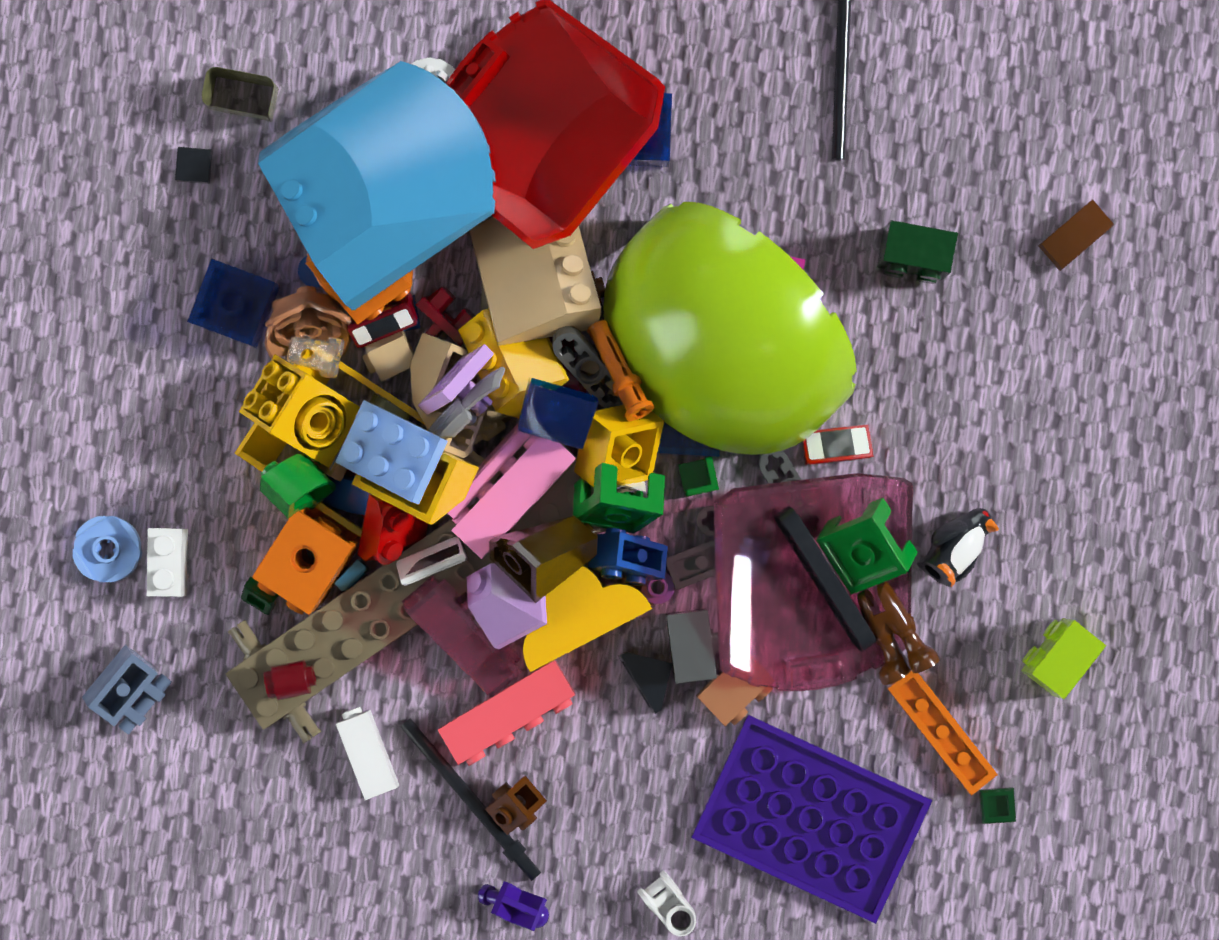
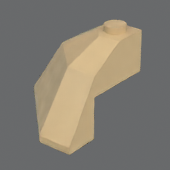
[410,333,513,458]

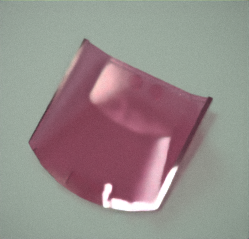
[714,473,913,691]

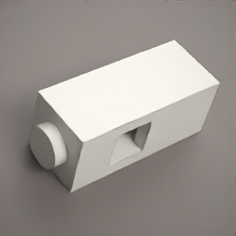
[336,707,399,800]

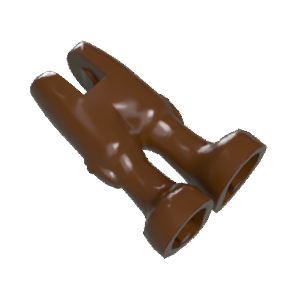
[857,581,940,685]

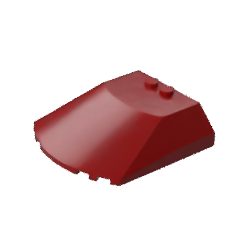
[446,0,665,249]

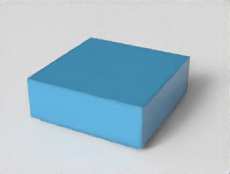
[334,559,369,592]

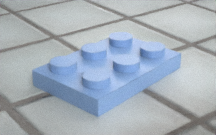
[335,400,448,504]

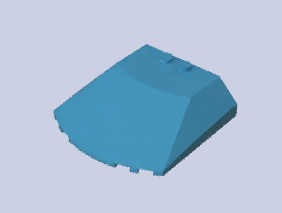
[258,61,496,310]

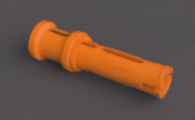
[587,320,655,421]

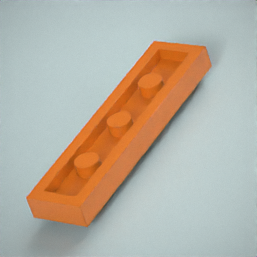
[887,670,998,796]

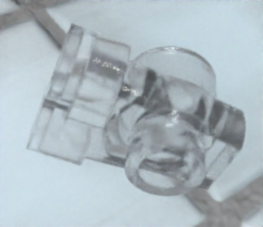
[287,335,344,379]

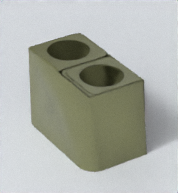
[202,67,279,122]

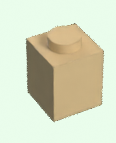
[362,331,414,382]

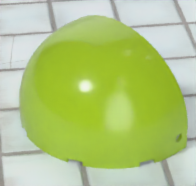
[603,202,857,455]

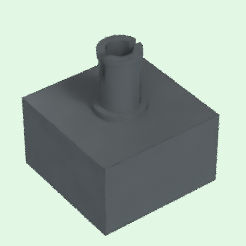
[666,608,746,684]

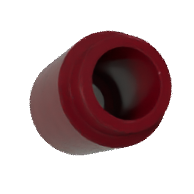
[263,660,316,700]

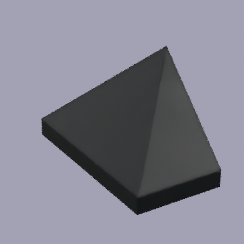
[618,652,672,714]

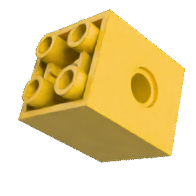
[239,354,360,468]

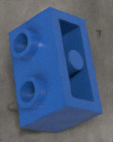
[588,528,668,586]

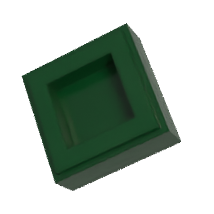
[241,576,279,615]
[979,787,1016,824]

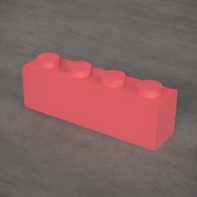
[438,660,576,766]

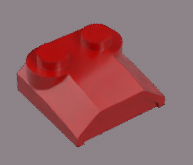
[357,494,428,565]

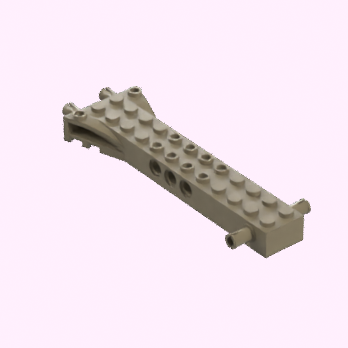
[225,416,635,744]

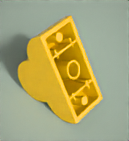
[523,566,652,672]

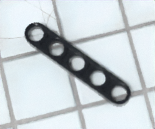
[774,506,876,652]

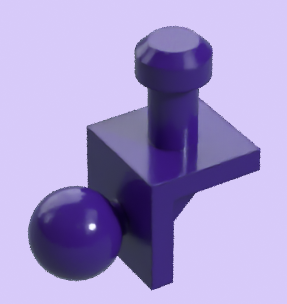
[478,881,549,931]

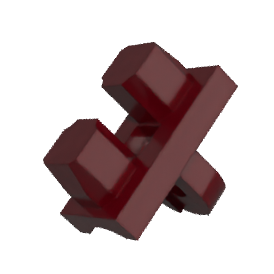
[416,286,476,346]

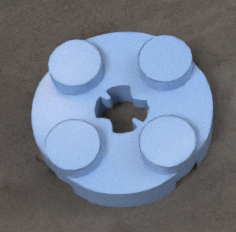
[73,516,142,582]

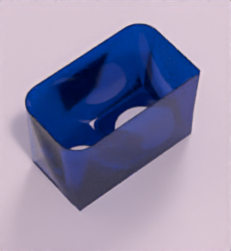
[518,377,599,449]

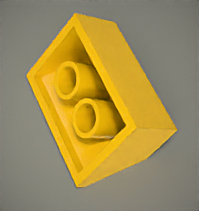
[458,308,569,419]
[352,451,479,525]

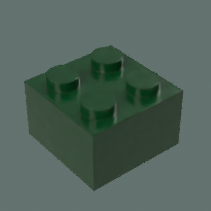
[876,220,958,284]

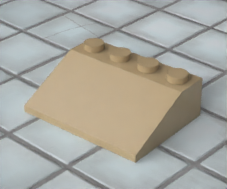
[469,217,601,346]

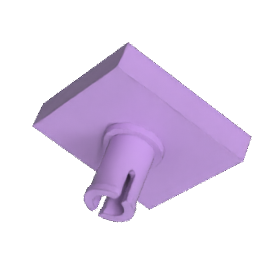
[418,344,494,417]

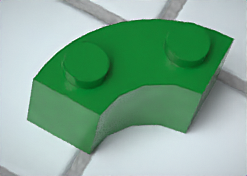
[260,453,336,518]

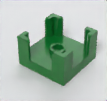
[573,463,665,534]
[816,497,918,595]

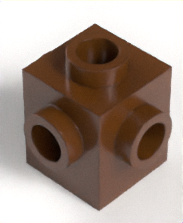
[485,776,547,835]

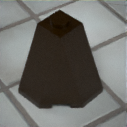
[489,516,598,603]

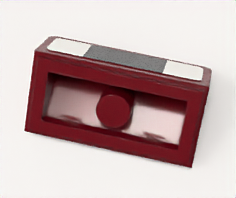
[347,292,417,348]

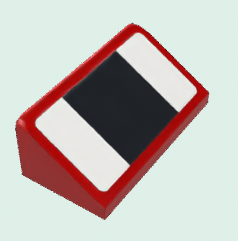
[802,424,874,465]

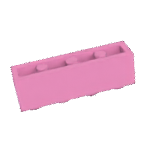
[451,430,577,559]

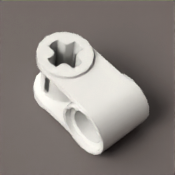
[637,870,696,936]

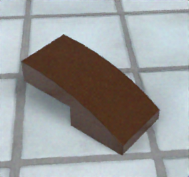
[1038,199,1114,271]

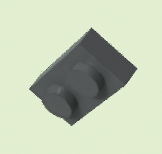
[666,534,739,590]

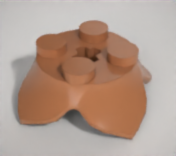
[264,286,352,359]

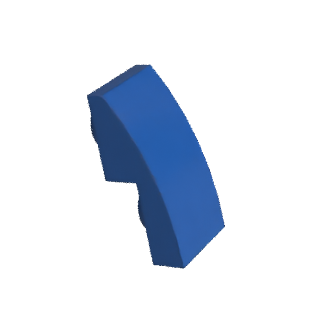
[323,474,370,515]

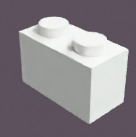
[146,528,188,597]

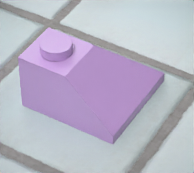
[467,563,547,649]

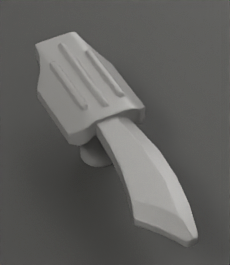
[428,367,505,439]

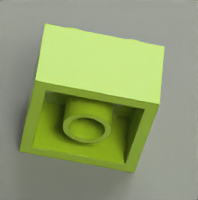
[1021,618,1107,699]

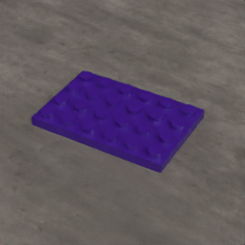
[691,714,933,924]

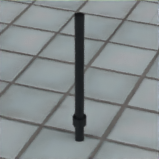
[832,0,854,160]
[400,718,541,881]

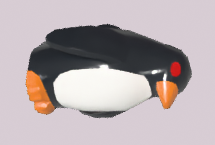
[917,508,999,587]

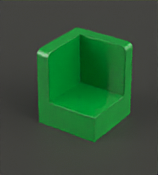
[678,457,719,497]

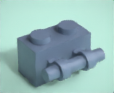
[82,644,172,735]

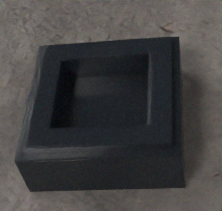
[175,147,213,184]

